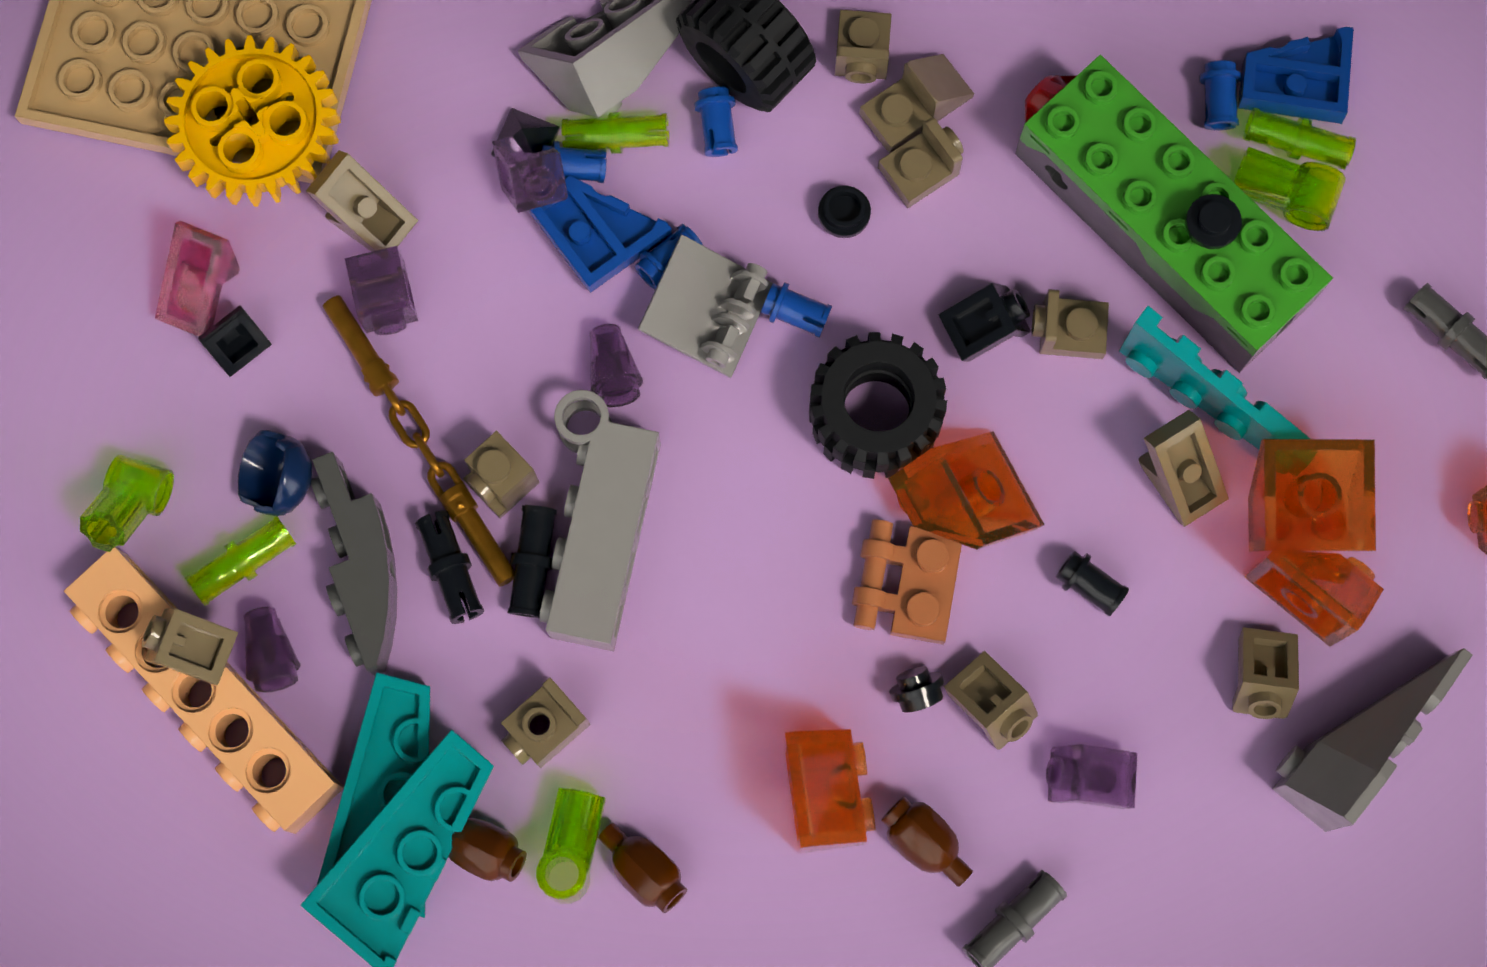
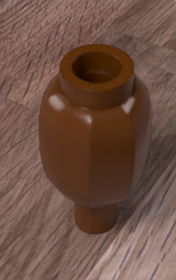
[881,796,973,887]
[448,818,527,882]
[598,823,687,913]

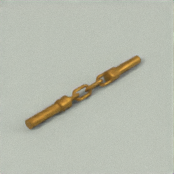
[323,295,514,587]

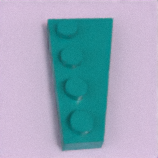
[1119,306,1319,474]
[317,672,430,918]
[300,730,494,967]

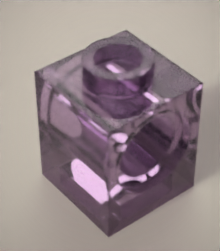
[344,246,418,335]

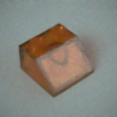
[1248,439,1376,552]
[784,729,876,854]

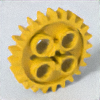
[164,35,341,207]

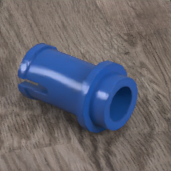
[1199,60,1242,131]
[694,87,738,157]
[540,141,607,183]
[635,224,703,289]
[761,282,832,338]

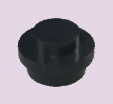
[818,186,871,238]
[1185,194,1242,249]
[889,666,944,713]

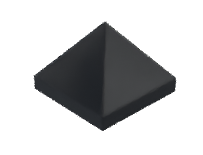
[491,108,560,175]
[198,305,272,377]

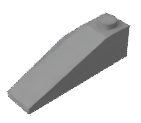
[518,0,693,118]
[1273,648,1473,832]

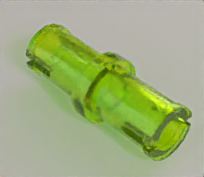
[1243,107,1356,170]
[561,112,670,154]
[185,516,296,606]

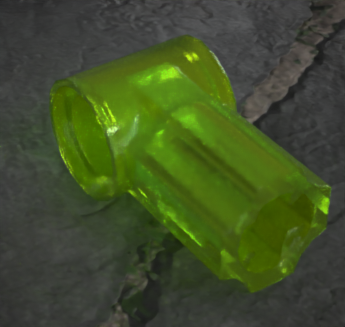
[1233,147,1346,231]
[80,455,174,552]
[536,788,606,904]

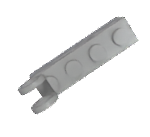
[540,390,661,652]

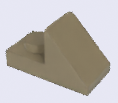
[859,54,974,154]
[306,150,419,261]
[1138,410,1229,527]

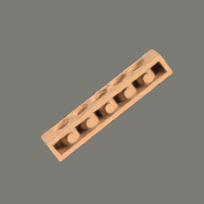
[64,546,344,834]

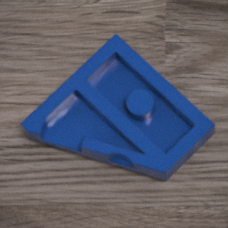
[1238,27,1354,124]
[527,176,672,293]

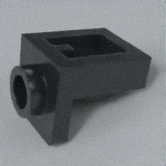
[938,283,1031,362]

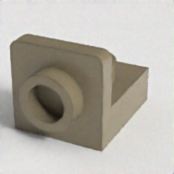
[835,10,892,84]
[878,117,964,208]
[1031,289,1109,359]
[142,608,238,685]
[1233,627,1299,719]
[944,650,1038,750]

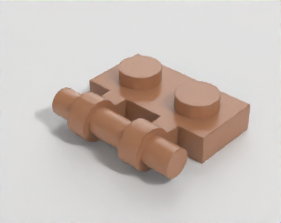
[852,519,963,645]

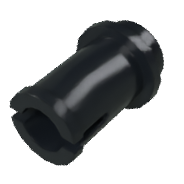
[1056,551,1129,616]

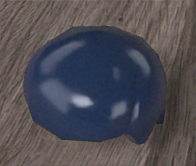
[238,430,312,516]

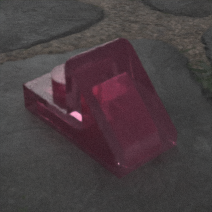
[155,221,240,336]

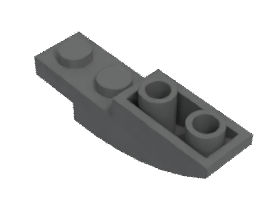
[311,452,397,676]

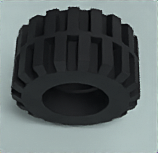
[676,0,816,112]
[809,332,947,479]

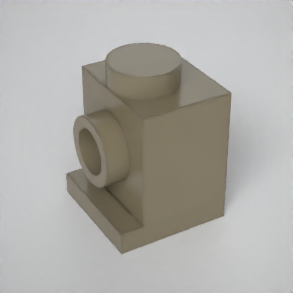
[463,430,540,519]
[501,677,591,768]

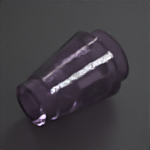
[589,324,643,407]
[243,607,301,693]

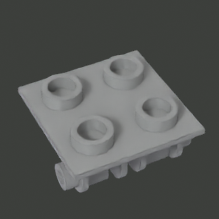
[637,234,773,378]

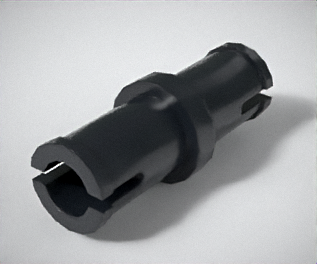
[507,505,557,618]
[415,511,484,624]

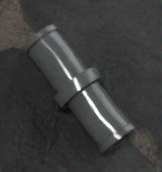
[1403,283,1487,379]
[962,870,1067,967]

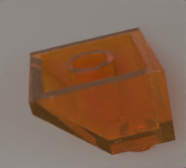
[888,431,1045,550]
[1244,550,1384,647]

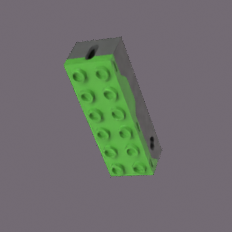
[1015,54,1333,373]

